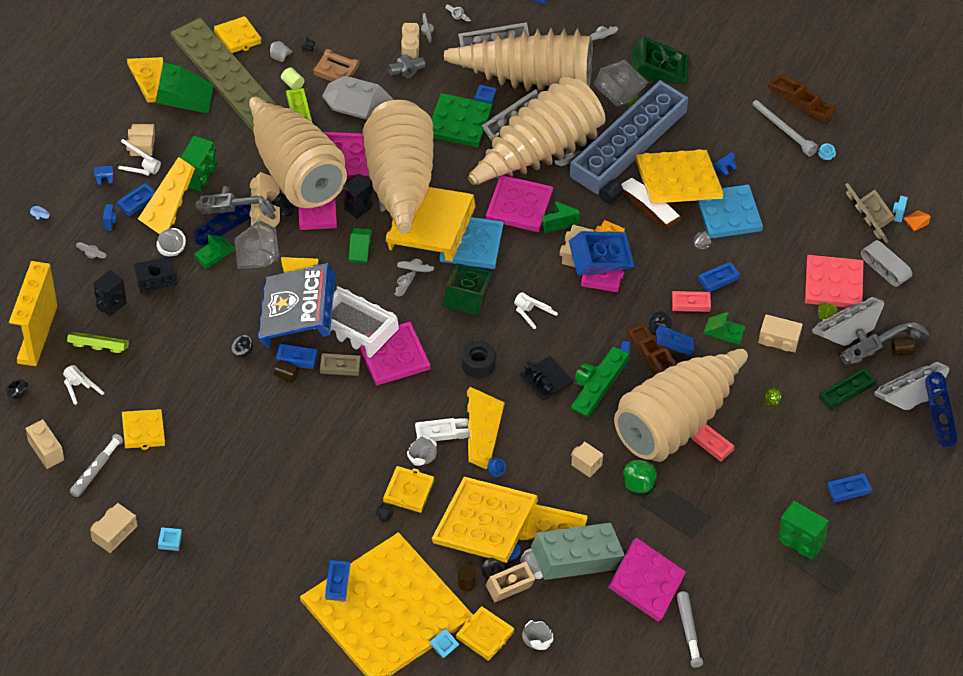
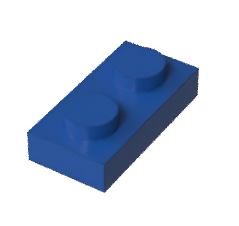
[117,183,156,217]
[698,262,740,292]
[656,325,694,356]
[276,344,318,369]
[826,473,872,503]
[325,560,350,601]

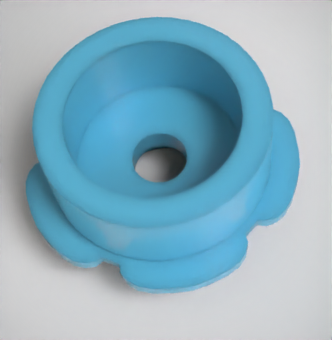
[818,143,836,160]

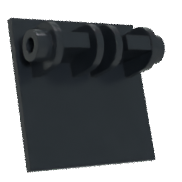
[519,356,573,401]

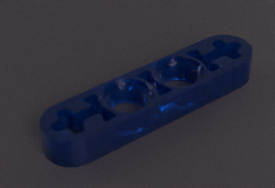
[194,204,251,246]
[925,372,958,448]

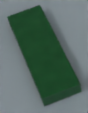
[819,368,877,410]

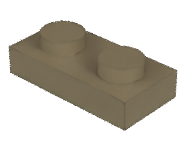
[320,353,360,376]

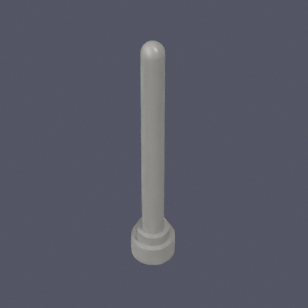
[753,100,818,157]

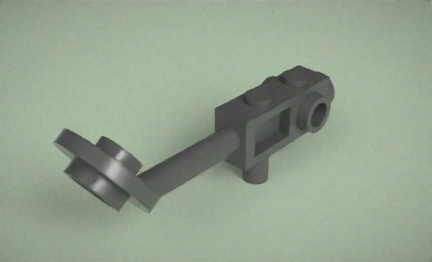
[195,186,276,220]
[840,323,930,366]

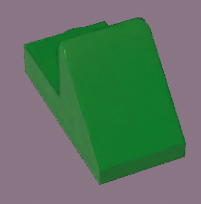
[541,201,580,233]
[349,228,372,263]
[194,235,235,269]
[703,312,746,345]

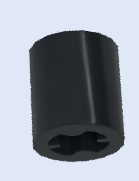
[599,180,624,204]

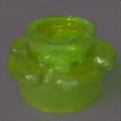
[765,387,781,406]

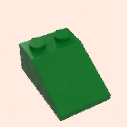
[155,62,213,114]

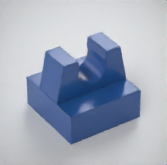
[712,152,737,177]
[94,166,114,186]

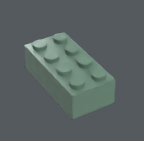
[531,523,625,580]

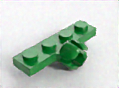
[571,347,630,419]

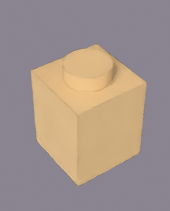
[571,442,603,477]

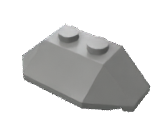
[458,22,529,47]
[322,76,394,120]
[482,89,539,141]
[812,297,884,346]
[874,362,949,410]

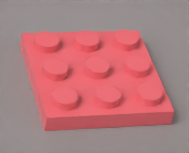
[805,255,863,308]

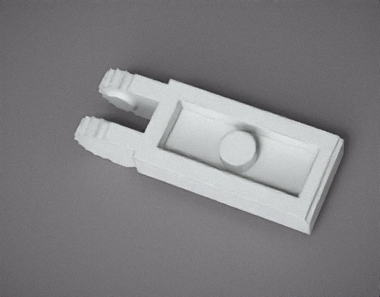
[415,418,470,441]

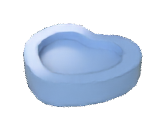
[30,206,50,220]

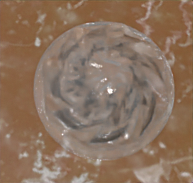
[694,230,712,249]

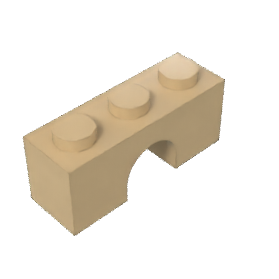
[250,172,280,232]

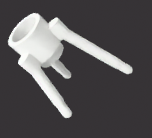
[118,139,161,176]
[514,292,558,329]
[63,365,104,405]

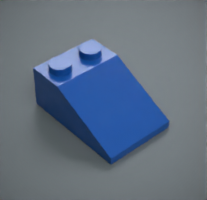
[569,231,635,275]

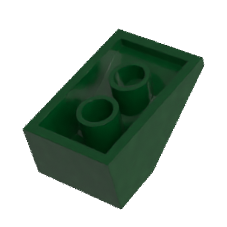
[631,37,689,84]
[442,263,493,315]

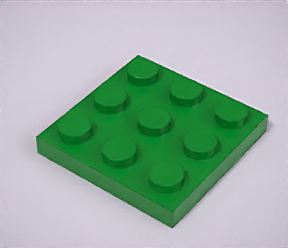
[432,93,493,148]

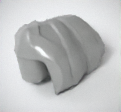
[270,41,293,62]

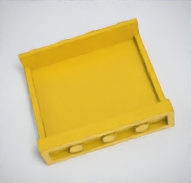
[386,187,476,262]
[9,261,58,366]

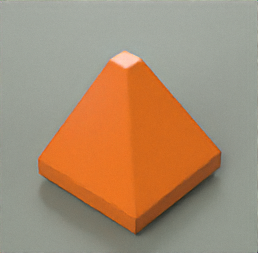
[903,210,931,231]

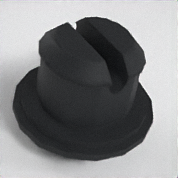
[301,36,315,51]
[376,504,393,522]

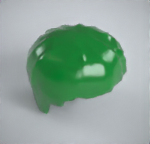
[623,460,657,493]

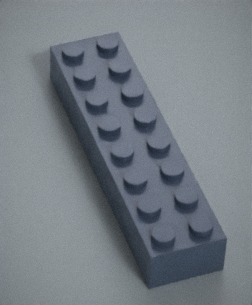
[570,80,688,195]

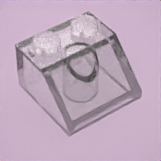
[594,60,648,107]
[235,220,279,269]

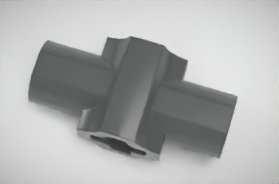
[388,54,425,78]

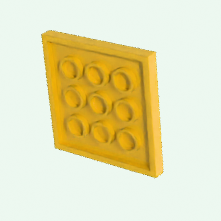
[635,149,723,204]
[432,477,538,563]

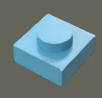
[892,196,908,222]
[158,528,182,551]
[429,628,459,658]

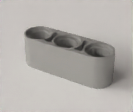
[861,240,912,287]

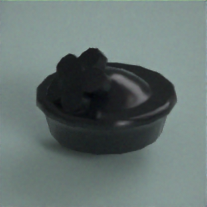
[275,195,295,216]
[648,312,672,334]
[231,335,253,357]
[6,379,29,399]
[482,557,506,580]

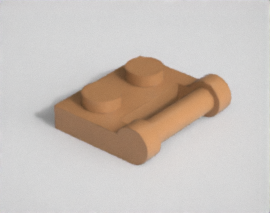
[313,49,360,81]

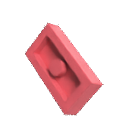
[672,291,711,312]
[691,424,735,462]

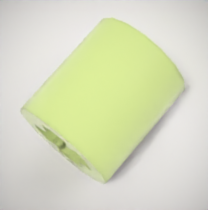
[281,67,304,90]

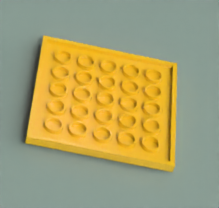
[300,532,473,676]

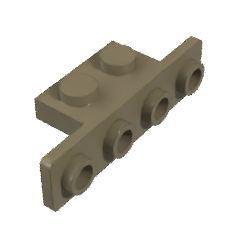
[845,183,895,243]

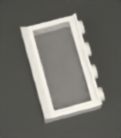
[314,286,399,358]

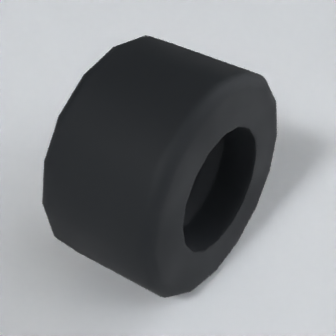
[461,341,496,378]

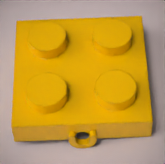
[214,16,262,53]
[122,409,165,450]
[383,466,434,513]
[456,606,514,661]

